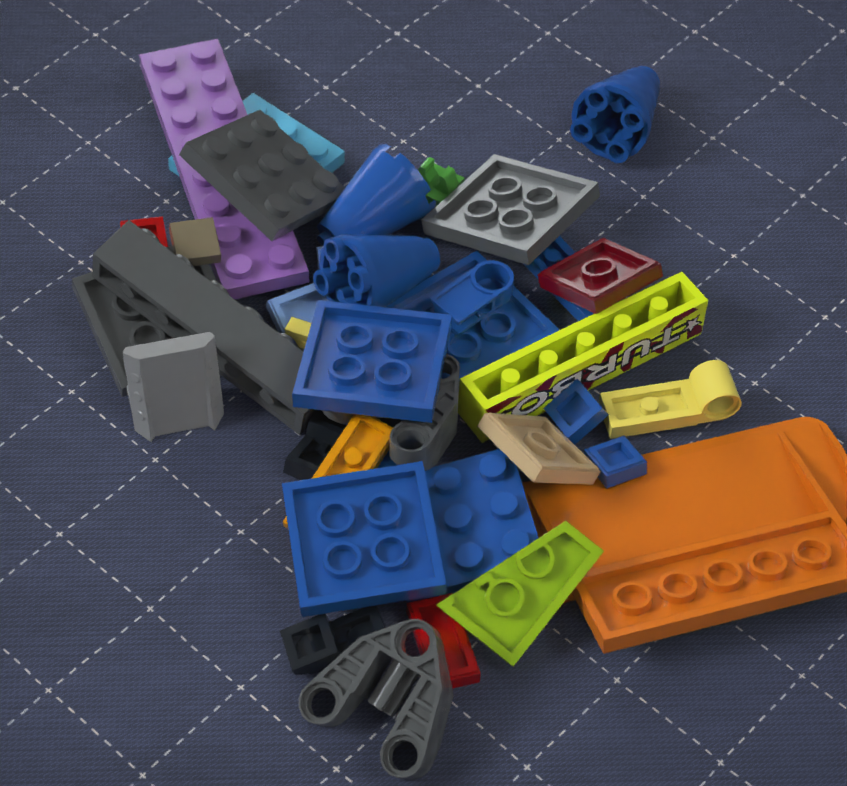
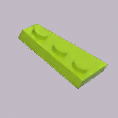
[436,521,604,667]

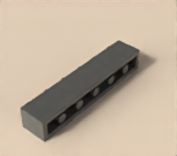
[92,220,317,435]

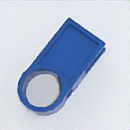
[429,260,514,336]

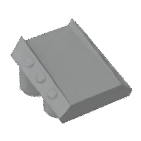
[123,332,224,442]

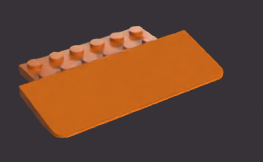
[522,417,847,654]

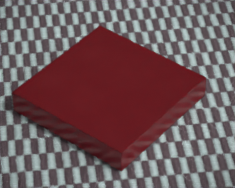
[538,238,663,314]

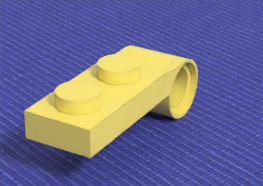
[599,360,742,439]

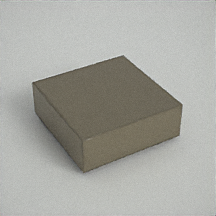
[169,217,221,266]

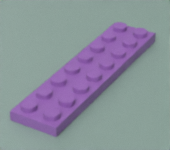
[139,39,309,299]

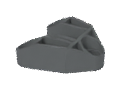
[322,354,460,471]
[299,619,454,780]

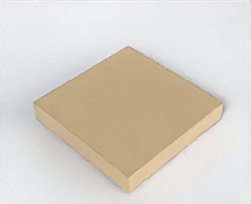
[477,413,601,485]

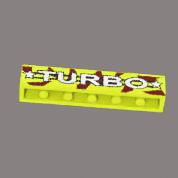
[458,271,708,443]

